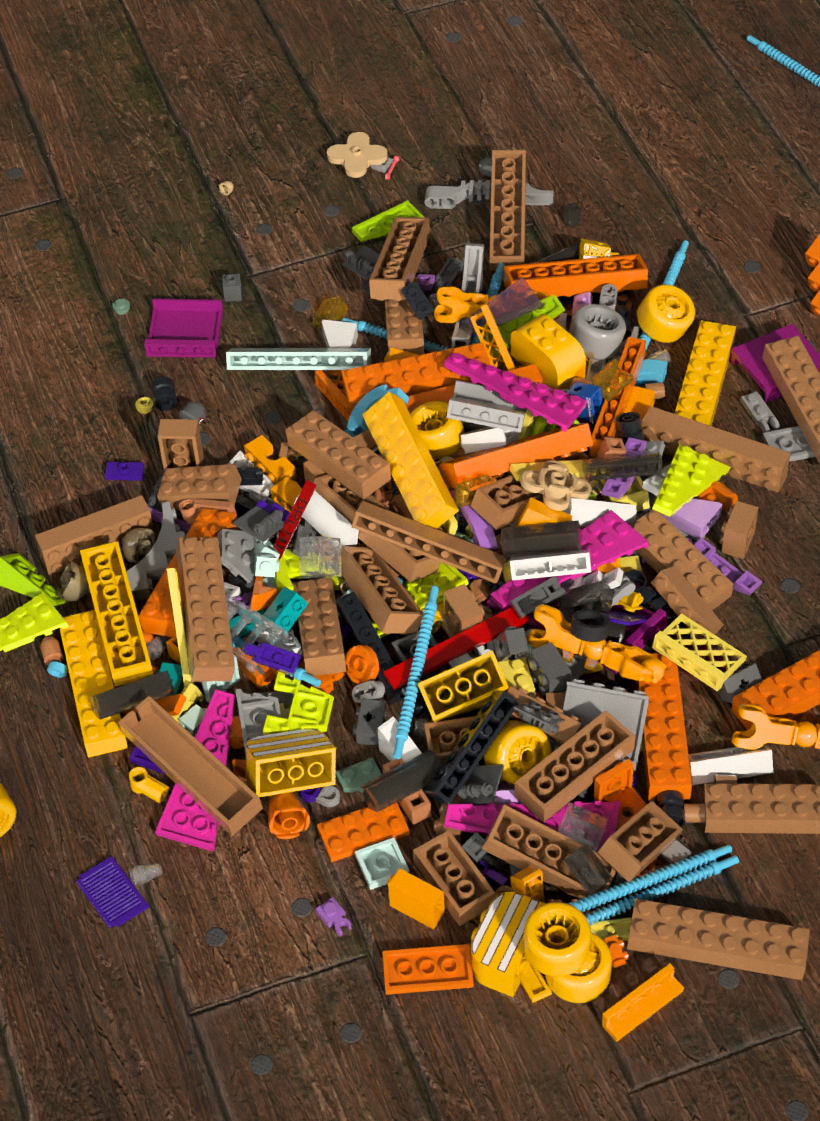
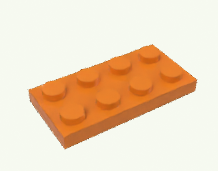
[317,798,410,862]
[383,944,474,995]

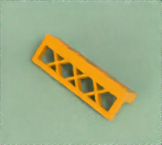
[470,304,516,371]
[602,964,684,1042]

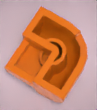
[693,481,738,511]

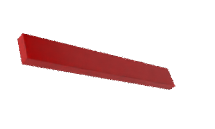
[384,607,530,690]

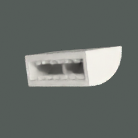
[294,491,359,551]
[562,498,637,529]
[510,550,591,580]
[688,743,773,785]

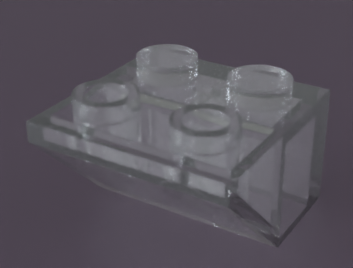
[299,536,342,579]
[557,802,608,852]

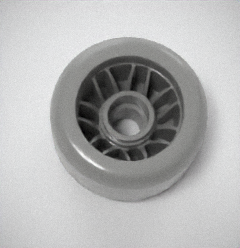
[568,304,626,360]

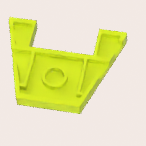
[275,549,345,594]
[263,672,334,734]

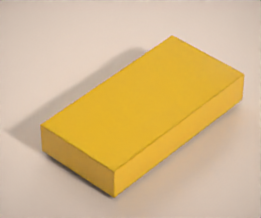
[520,959,552,1003]

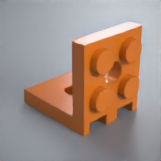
[593,759,647,831]

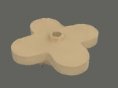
[327,132,388,178]
[520,460,592,511]

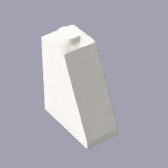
[322,320,358,348]
[461,426,519,454]
[378,717,427,780]

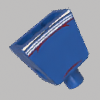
[562,382,603,424]

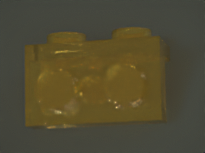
[591,359,633,401]
[455,473,496,507]

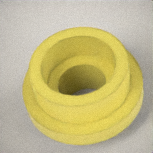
[135,397,154,414]

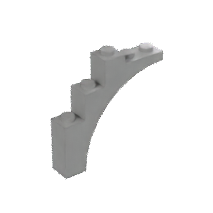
[451,243,484,349]
[126,502,185,601]

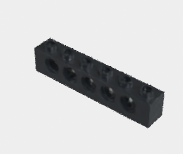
[336,592,405,706]
[424,691,519,805]

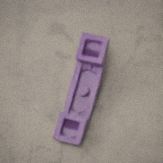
[601,437,647,499]
[449,488,498,551]
[694,537,762,595]

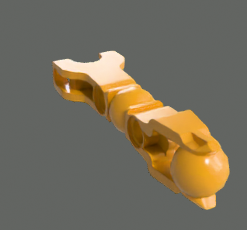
[434,287,560,323]
[527,604,666,683]
[731,703,820,750]

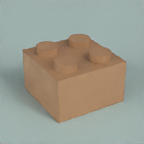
[720,501,759,559]
[442,584,485,635]

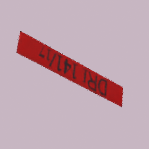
[265,480,317,578]

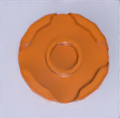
[345,645,379,685]

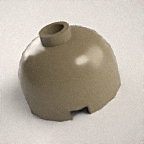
[122,528,157,565]
[57,562,90,601]

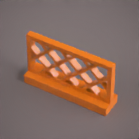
[315,370,352,421]

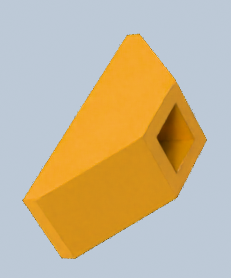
[511,866,544,902]

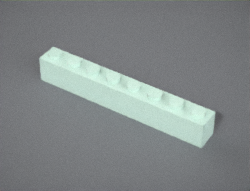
[226,348,371,370]

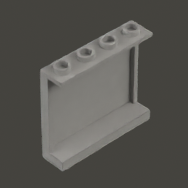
[446,380,526,433]
[554,679,649,772]

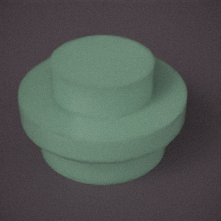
[113,299,130,315]

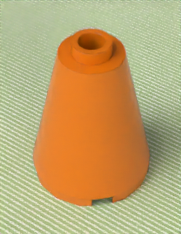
[268,792,310,839]

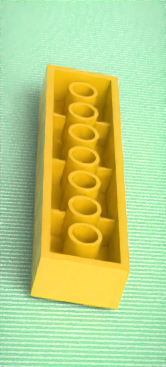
[674,320,736,426]
[362,392,459,529]
[80,541,154,687]
[60,610,128,758]

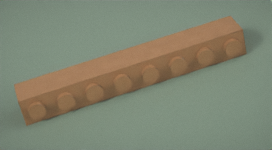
[352,501,507,584]

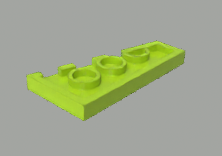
[352,200,425,242]
[495,295,565,349]

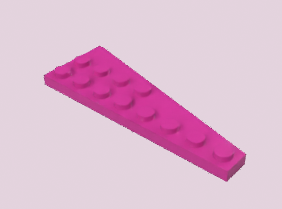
[444,353,587,432]
[490,510,649,610]
[155,689,235,852]
[444,801,620,852]

